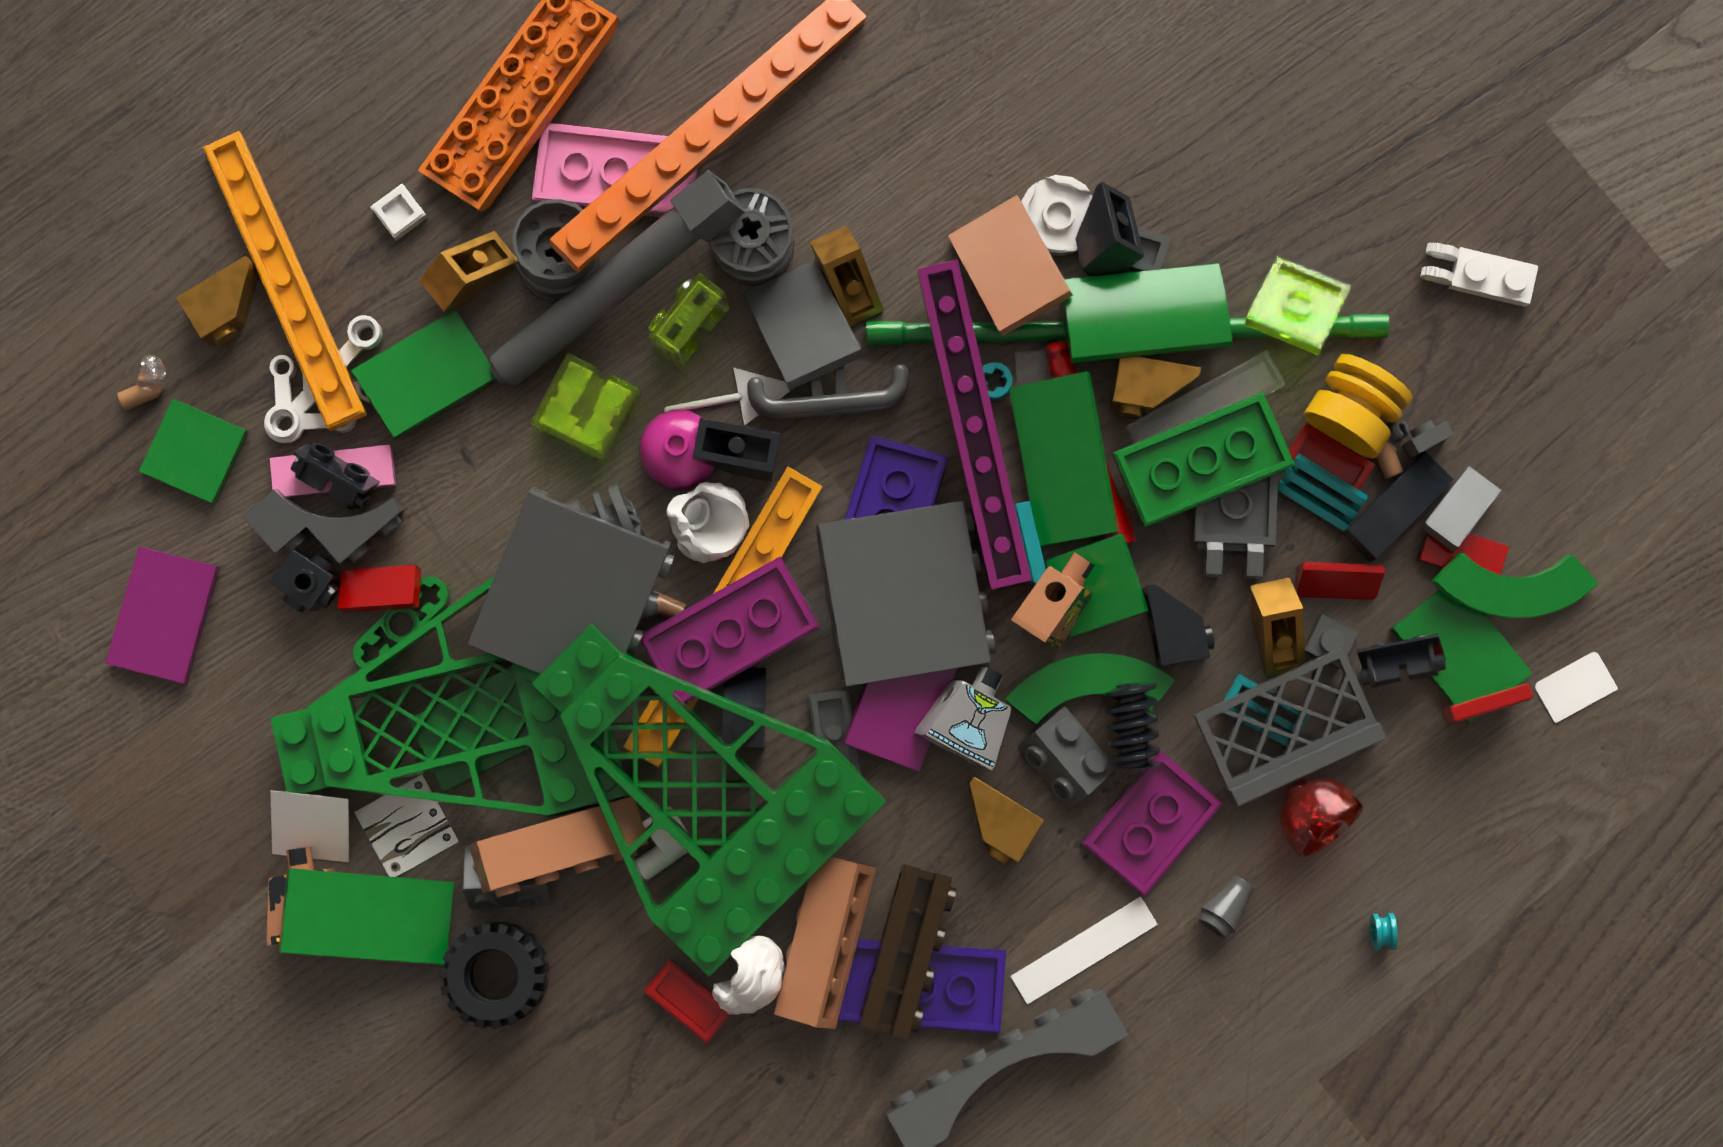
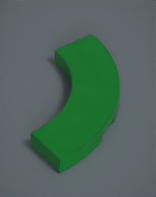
[1431,553,1599,618]
[1004,653,1176,725]

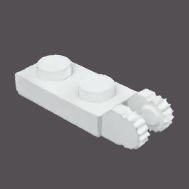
[1420,242,1538,307]

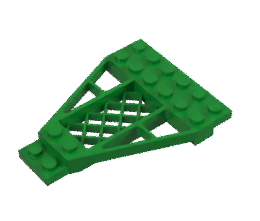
[270,577,629,817]
[531,623,886,977]

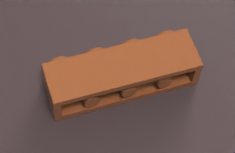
[469,797,648,898]
[774,856,876,1029]

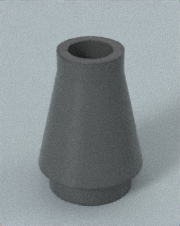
[1198,875,1254,939]

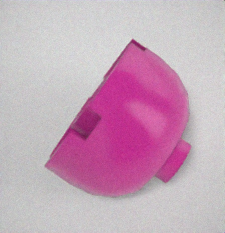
[639,410,715,491]

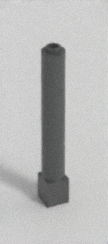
[490,170,745,387]

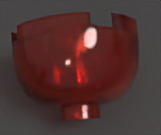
[1279,778,1364,857]

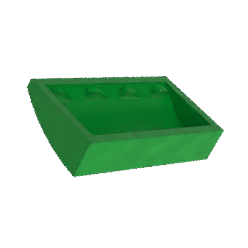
[1059,264,1232,363]

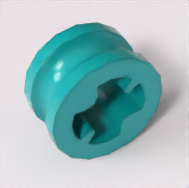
[983,362,1013,401]
[1369,913,1398,951]

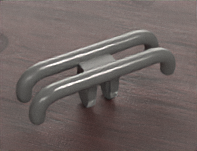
[747,364,909,420]

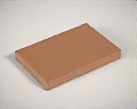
[948,195,1073,336]

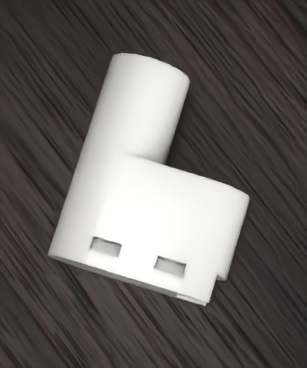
[635,807,692,881]

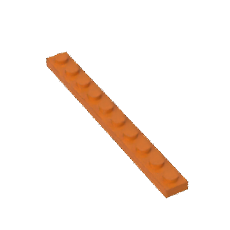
[549,0,867,273]

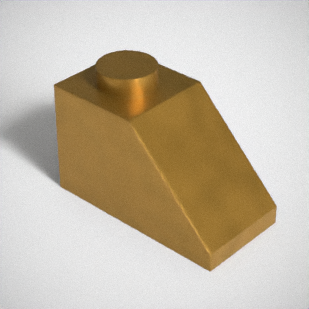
[810,225,884,326]
[420,231,516,312]
[176,256,259,345]
[1109,356,1201,418]
[1250,577,1306,677]
[968,777,1044,865]

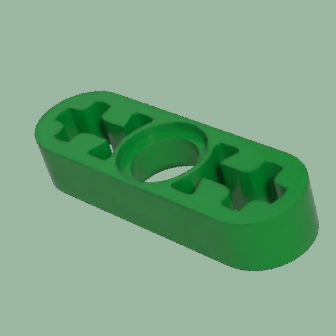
[353,576,451,672]

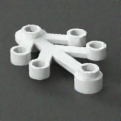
[264,315,383,444]

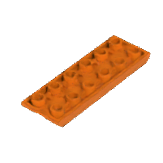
[418,0,619,212]

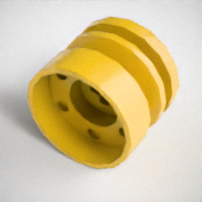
[1303,354,1413,459]

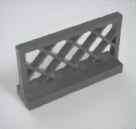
[1193,647,1387,806]

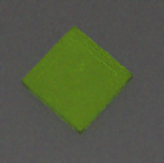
[1244,256,1351,355]

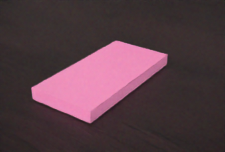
[532,123,697,218]

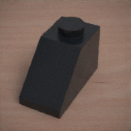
[1075,182,1144,276]
[692,418,780,481]
[1142,584,1215,668]
[722,668,766,749]

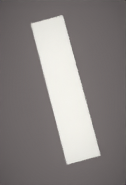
[1010,897,1158,1005]

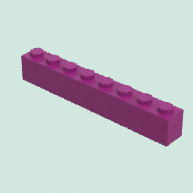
[917,259,1031,590]

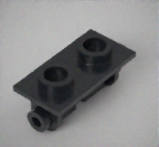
[290,442,380,510]
[1356,634,1446,688]

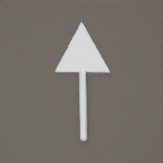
[664,367,794,426]

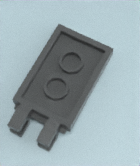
[1193,425,1280,579]

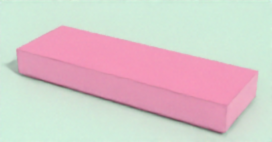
[270,445,397,498]

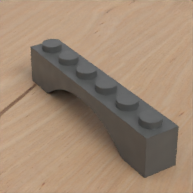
[886,987,1129,1147]

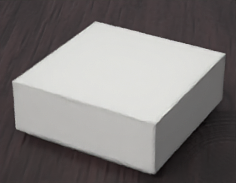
[370,184,428,241]

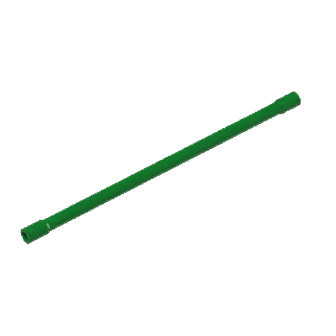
[866,314,1389,346]

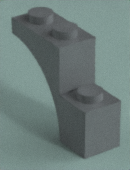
[242,489,404,564]

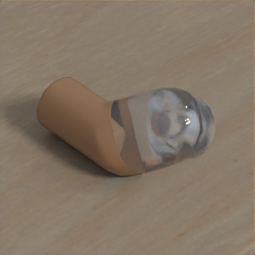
[117,355,166,411]

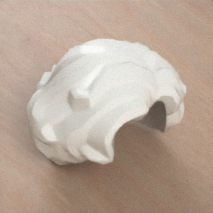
[666,482,750,563]
[712,936,785,1014]

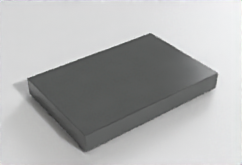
[743,260,863,390]

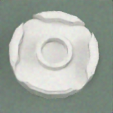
[1021,175,1092,256]

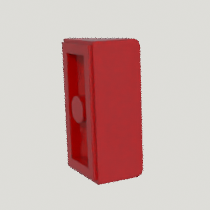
[1296,562,1385,600]

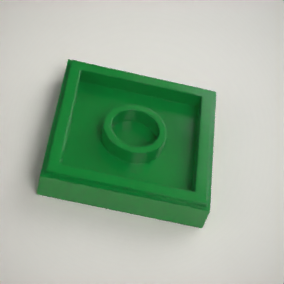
[139,398,249,505]
[1045,534,1149,637]

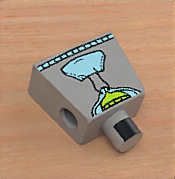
[914,666,1011,770]

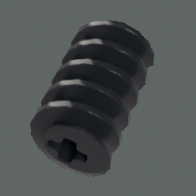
[1105,682,1161,768]

